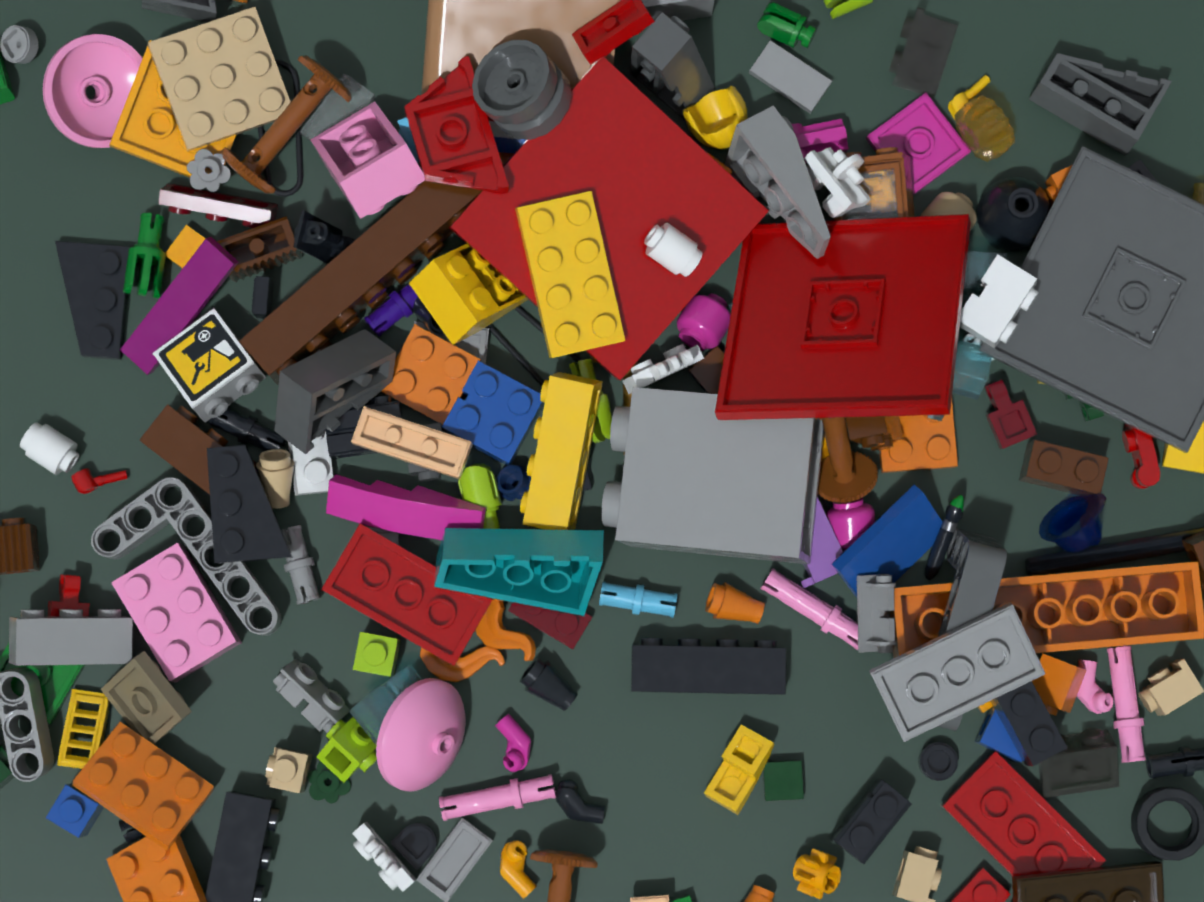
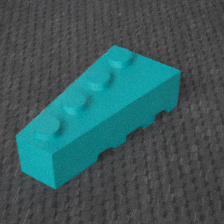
[434,528,604,616]

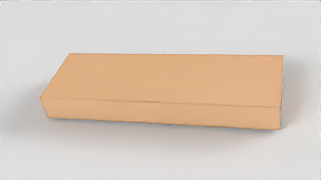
[351,406,473,480]

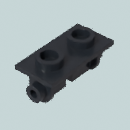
[293,210,355,264]

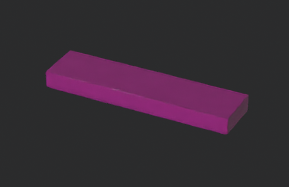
[120,237,239,375]

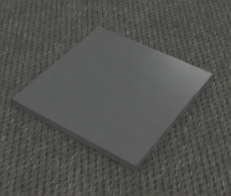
[979,146,1204,453]

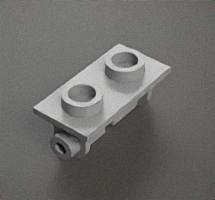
[857,574,897,653]
[273,658,351,733]

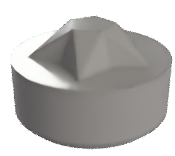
[0,25,38,64]

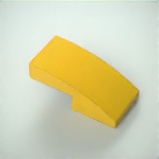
[704,724,775,815]

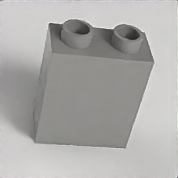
[602,387,824,565]

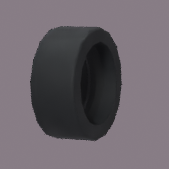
[1131,787,1204,861]

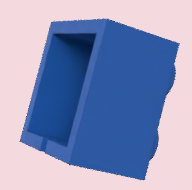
[442,360,545,466]

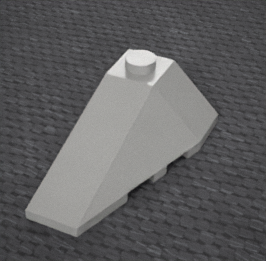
[725,105,831,259]

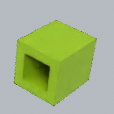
[353,632,401,678]

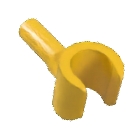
[948,75,991,121]

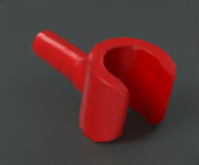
[71,468,128,494]

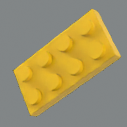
[515,191,626,358]

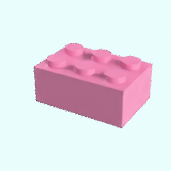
[310,102,425,219]
[111,543,242,682]

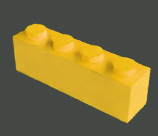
[520,372,603,530]

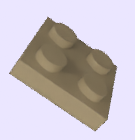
[100,651,192,744]

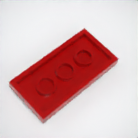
[321,523,493,666]
[941,751,1106,876]

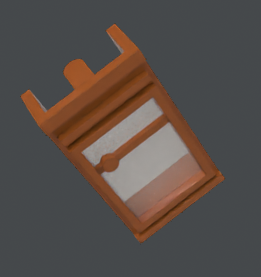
[834,147,915,220]

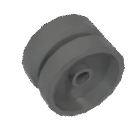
[472,40,572,140]

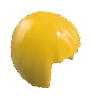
[683,86,748,149]

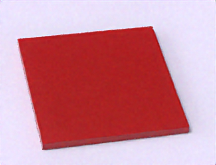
[449,57,769,380]
[715,214,971,420]

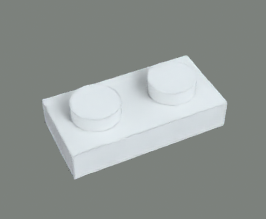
[288,430,333,496]

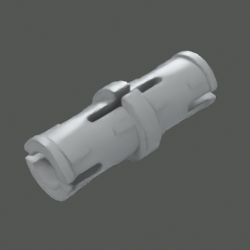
[281,525,321,605]

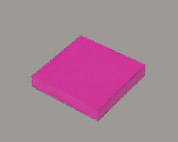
[866,93,971,195]

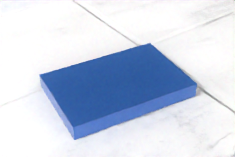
[832,485,943,598]

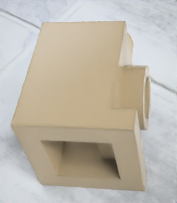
[1138,659,1204,716]
[265,747,312,793]
[892,846,942,902]

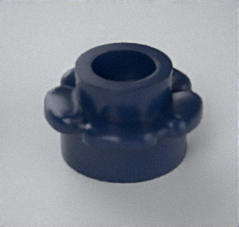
[497,465,531,501]

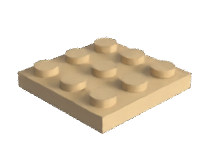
[148,7,291,152]

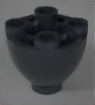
[977,177,1051,251]

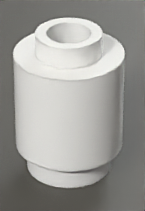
[644,223,703,277]
[20,422,79,475]

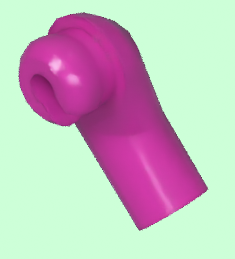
[495,713,532,772]

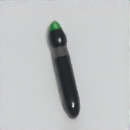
[925,495,964,580]

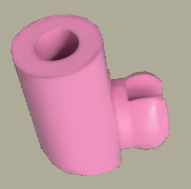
[1077,660,1113,714]

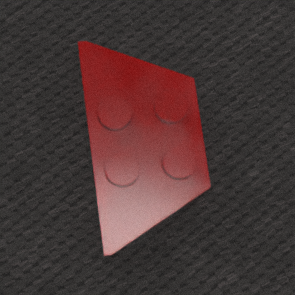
[404,56,509,194]

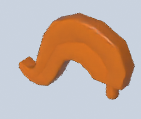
[476,598,536,661]
[420,646,505,682]

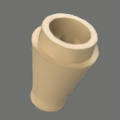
[256,449,295,509]

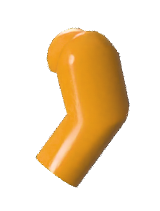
[500,840,537,899]

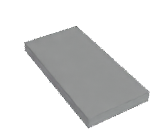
[869,602,1046,742]

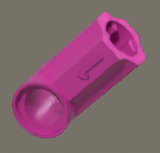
[792,119,848,164]

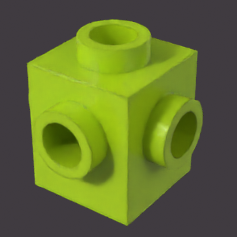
[316,713,379,783]

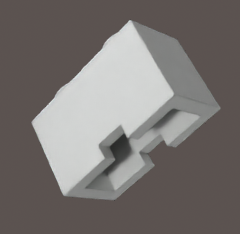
[960,254,1039,349]

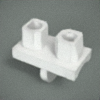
[804,147,871,218]

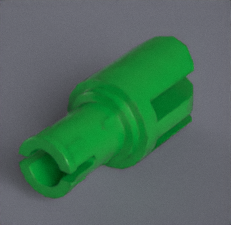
[123,213,166,299]

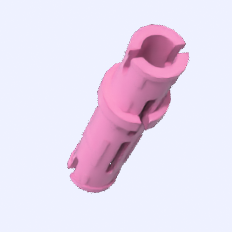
[760,568,858,650]
[1106,646,1146,763]
[439,774,556,821]

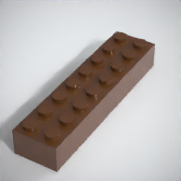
[239,181,482,385]

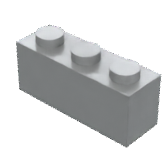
[9,609,133,666]

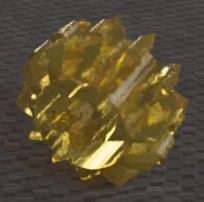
[954,95,1015,162]

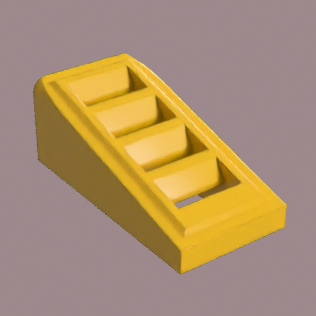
[57,689,110,769]

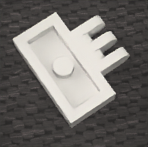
[622,344,704,394]
[352,822,416,892]

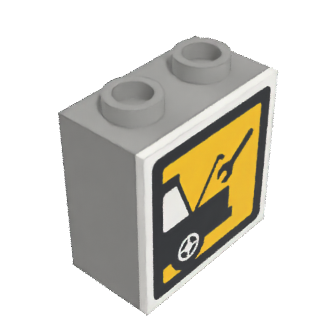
[153,308,266,423]

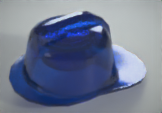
[1039,493,1107,553]

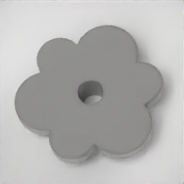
[187,149,231,192]

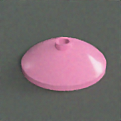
[43,34,143,148]
[376,678,466,792]

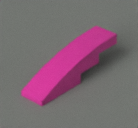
[326,474,486,540]

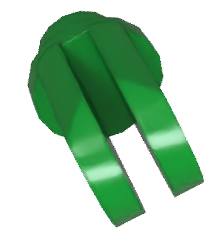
[757,2,817,48]

